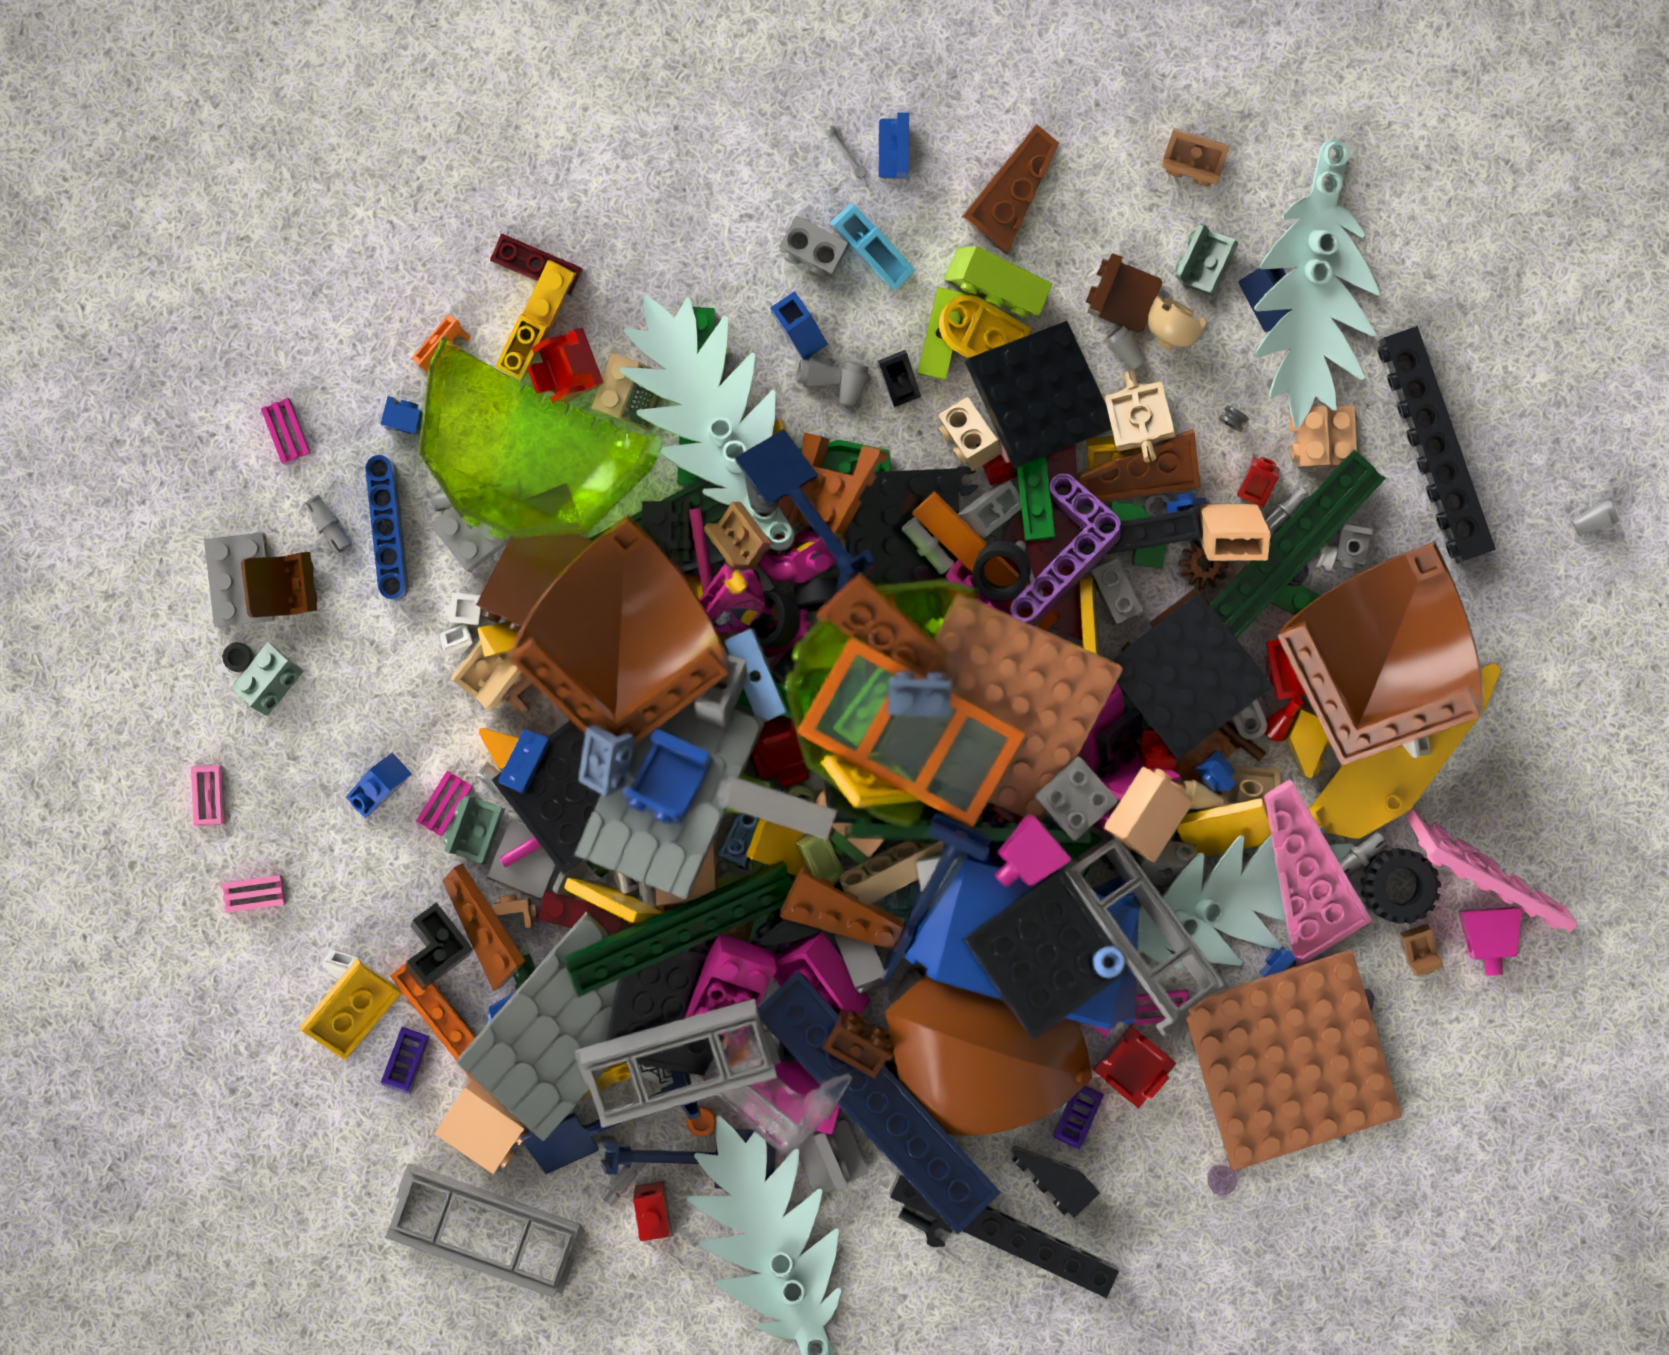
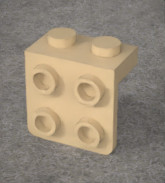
[450,640,524,711]

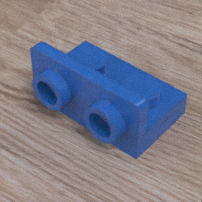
[878,113,909,179]
[498,729,551,795]

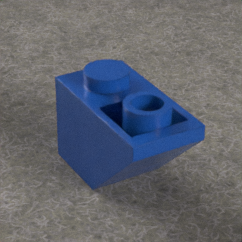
[770,291,828,360]
[346,752,412,819]

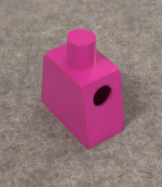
[994,814,1072,888]
[1459,907,1521,975]

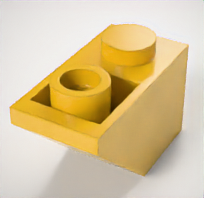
[1286,710,1331,779]

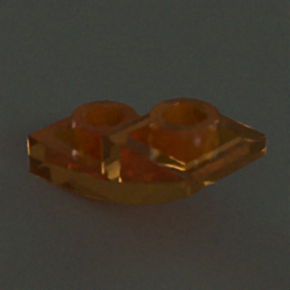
[1174,729,1237,783]

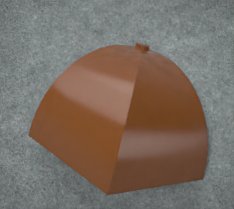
[510,514,729,747]
[1277,541,1483,766]
[885,974,1092,1136]

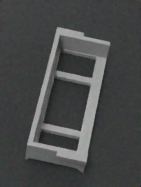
[1064,837,1224,1035]
[574,999,780,1128]
[385,1163,581,1298]

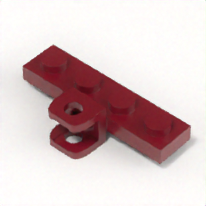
[537,891,637,935]

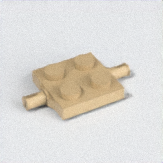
[1105,370,1176,462]

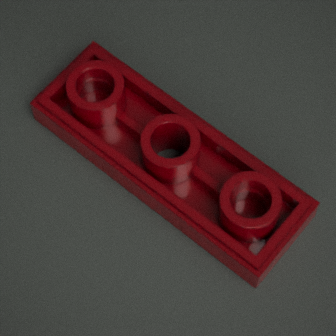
[490,233,583,296]

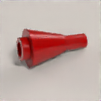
[1264,696,1303,742]

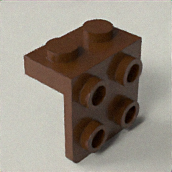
[1086,253,1162,333]
[241,552,317,618]

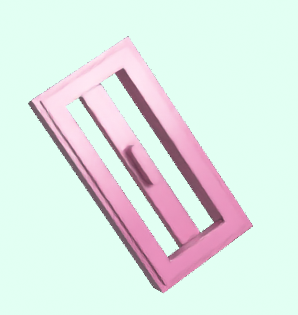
[191,765,225,826]
[221,875,285,913]

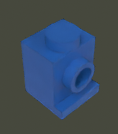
[380,396,429,436]

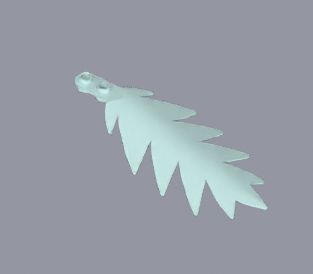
[1254,139,1380,429]
[620,294,794,551]
[1138,827,1353,969]
[686,1116,841,1355]

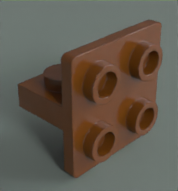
[823,1009,893,1079]

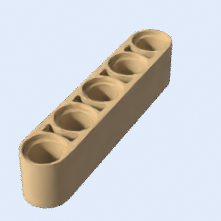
[840,817,964,905]

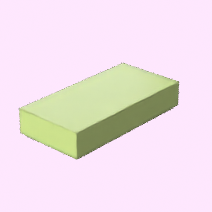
[796,834,845,883]

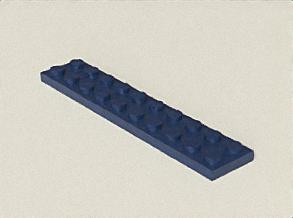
[758,971,1001,1234]

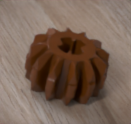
[1178,541,1229,590]

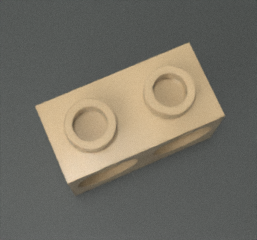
[938,397,1002,471]

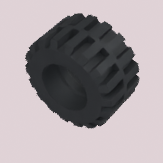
[1360,848,1441,924]

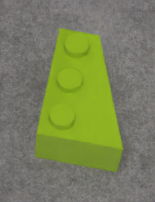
[944,246,1053,319]

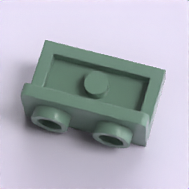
[1175,223,1239,297]
[231,642,303,716]
[444,796,505,864]

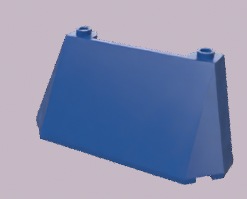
[905,852,1139,1030]

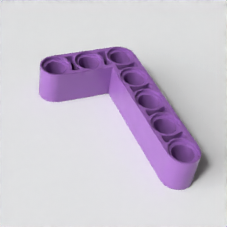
[1011,474,1121,626]

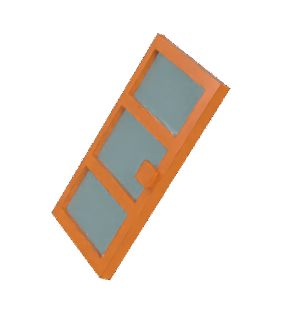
[797,636,1025,828]

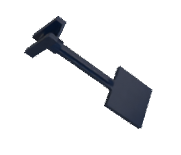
[734,429,875,592]
[882,812,991,984]
[521,1070,701,1174]
[600,1129,777,1189]

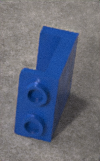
[623,728,714,825]

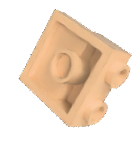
[1290,406,1357,468]

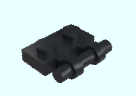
[642,501,695,562]
[1096,708,1143,778]

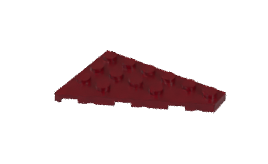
[1001,445,1083,641]

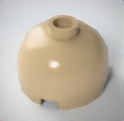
[1148,296,1209,350]

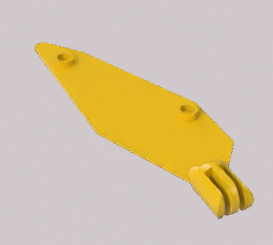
[1308,663,1500,839]

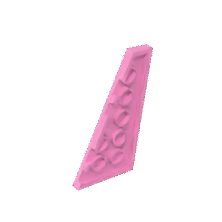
[1264,779,1372,967]
[1405,808,1578,932]

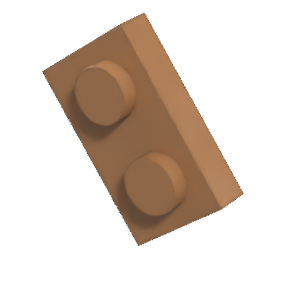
[1161,128,1230,186]
[704,502,771,569]

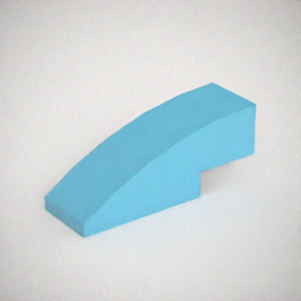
[829,204,916,291]

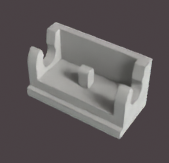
[958,480,1022,537]
[834,934,887,994]

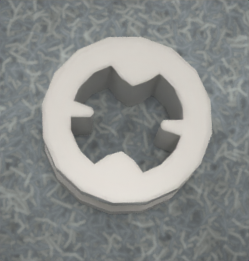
[1314,543,1338,571]

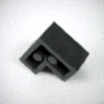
[405,902,473,991]

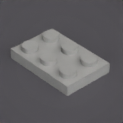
[204,532,275,627]

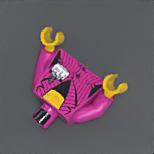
[757,526,836,583]
[699,564,772,633]

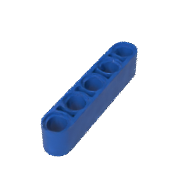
[365,455,409,600]

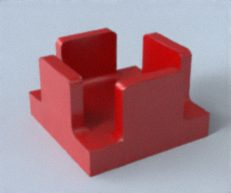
[527,328,604,404]
[1264,639,1306,700]
[752,715,821,787]
[1093,1024,1177,1109]

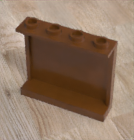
[476,510,593,633]

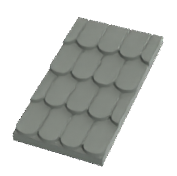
[575,699,766,899]
[457,912,618,1142]

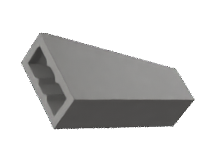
[717,775,836,840]

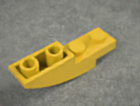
[495,260,576,381]

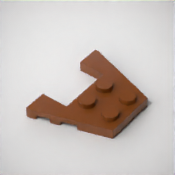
[796,432,889,535]

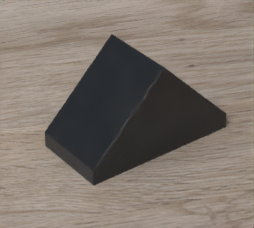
[877,350,921,408]

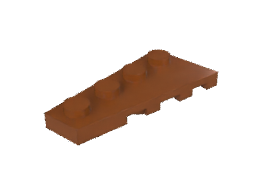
[961,124,1059,254]
[1079,429,1201,502]
[816,573,948,678]
[442,863,526,991]
[780,866,903,950]

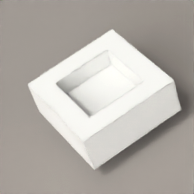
[449,593,482,625]

